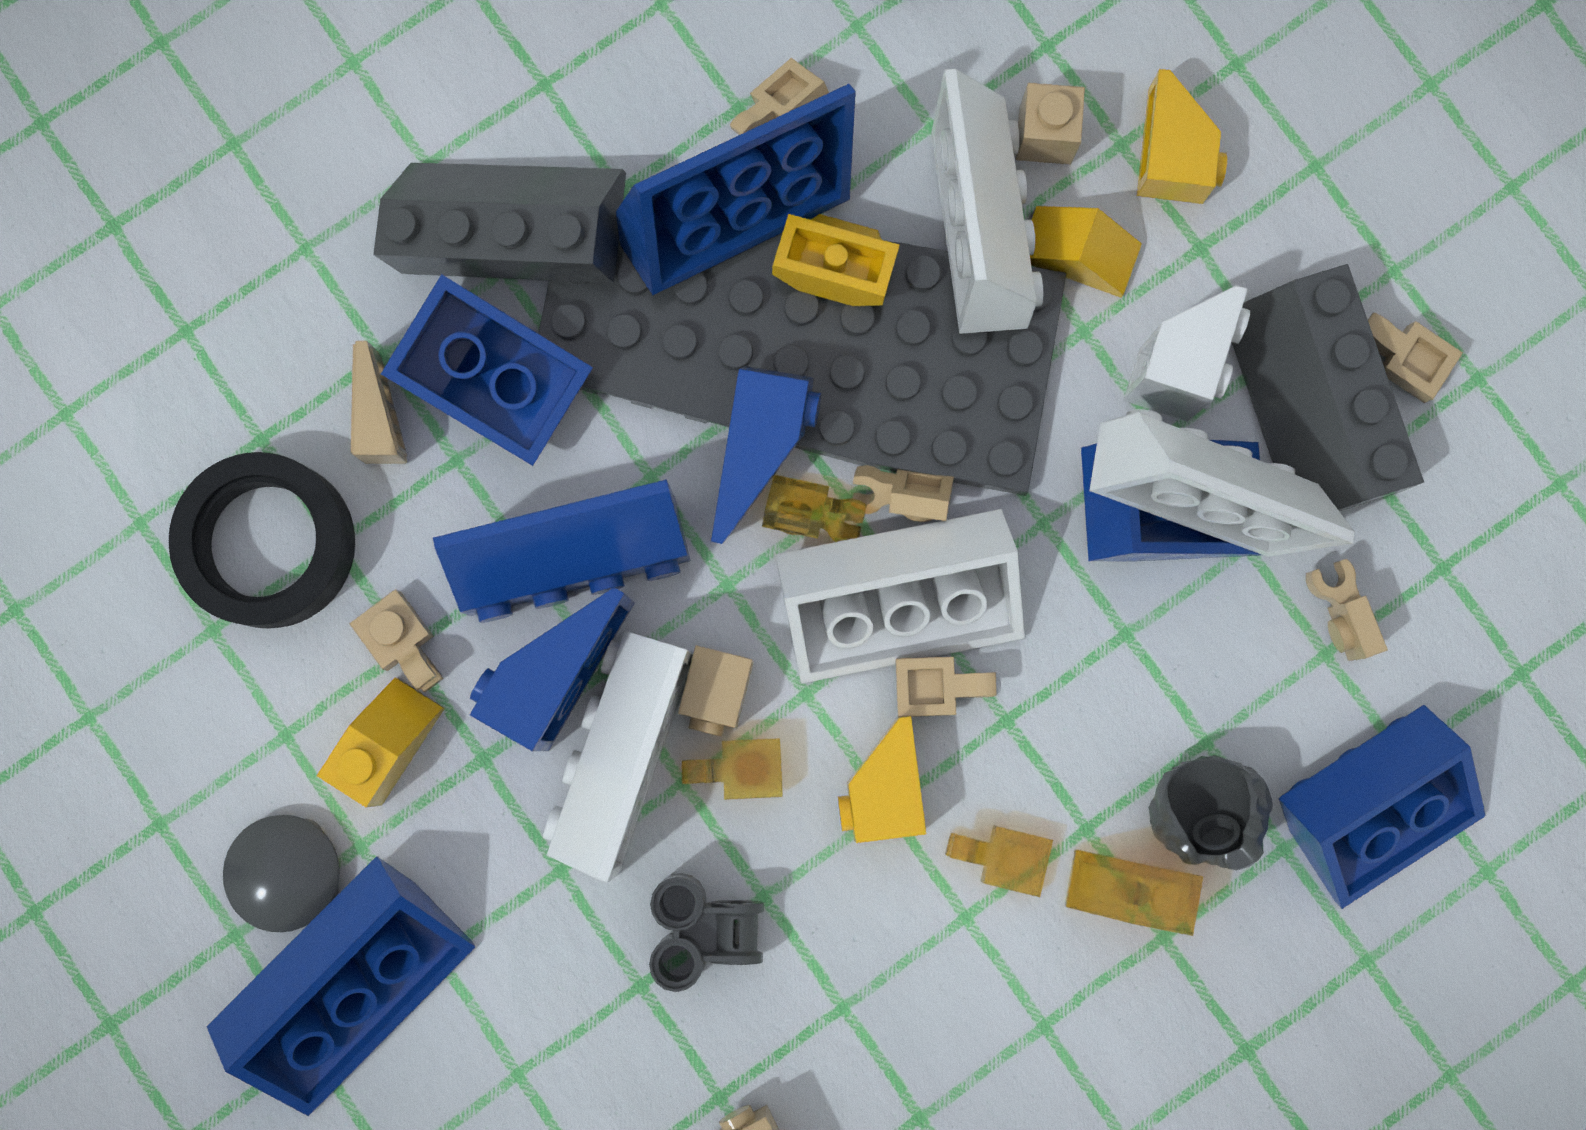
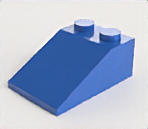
[381,274,593,466]
[1081,440,1261,562]
[470,587,635,752]

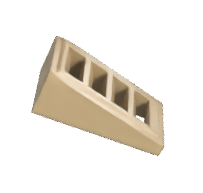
[351,341,407,464]

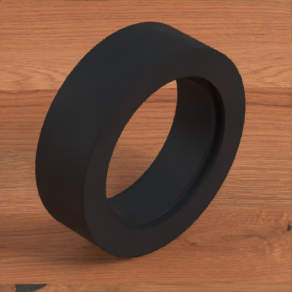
[168,452,355,629]

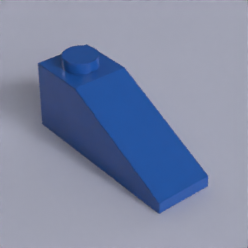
[711,366,821,544]

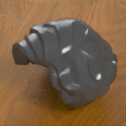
[1148,755,1273,871]

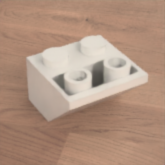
[1123,285,1250,421]

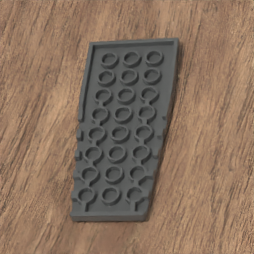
[538,232,1067,496]

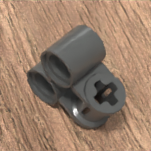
[649,873,764,992]

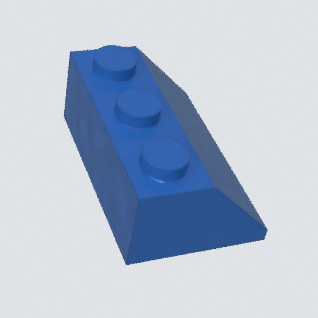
[1278,705,1486,909]

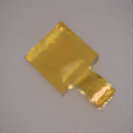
[762,475,867,542]
[682,738,783,800]
[945,825,1053,897]

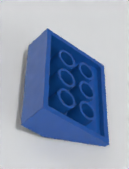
[615,83,856,295]

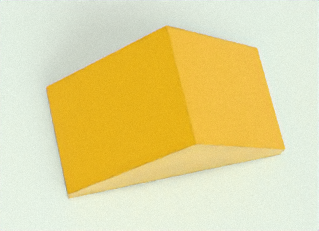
[1030,206,1142,298]

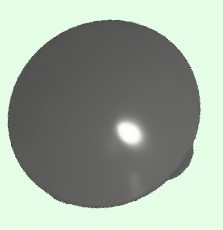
[223,815,340,932]

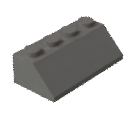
[373,163,626,283]
[1232,264,1424,511]

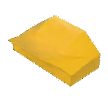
[772,214,900,306]

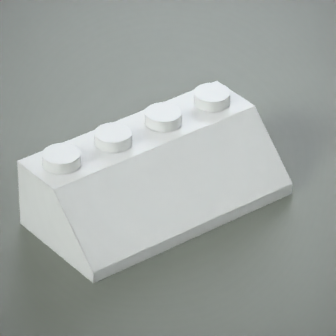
[931,69,1043,334]
[1089,409,1355,557]
[775,509,1025,684]
[543,631,693,883]

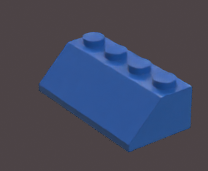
[433,479,691,623]
[206,856,475,1116]

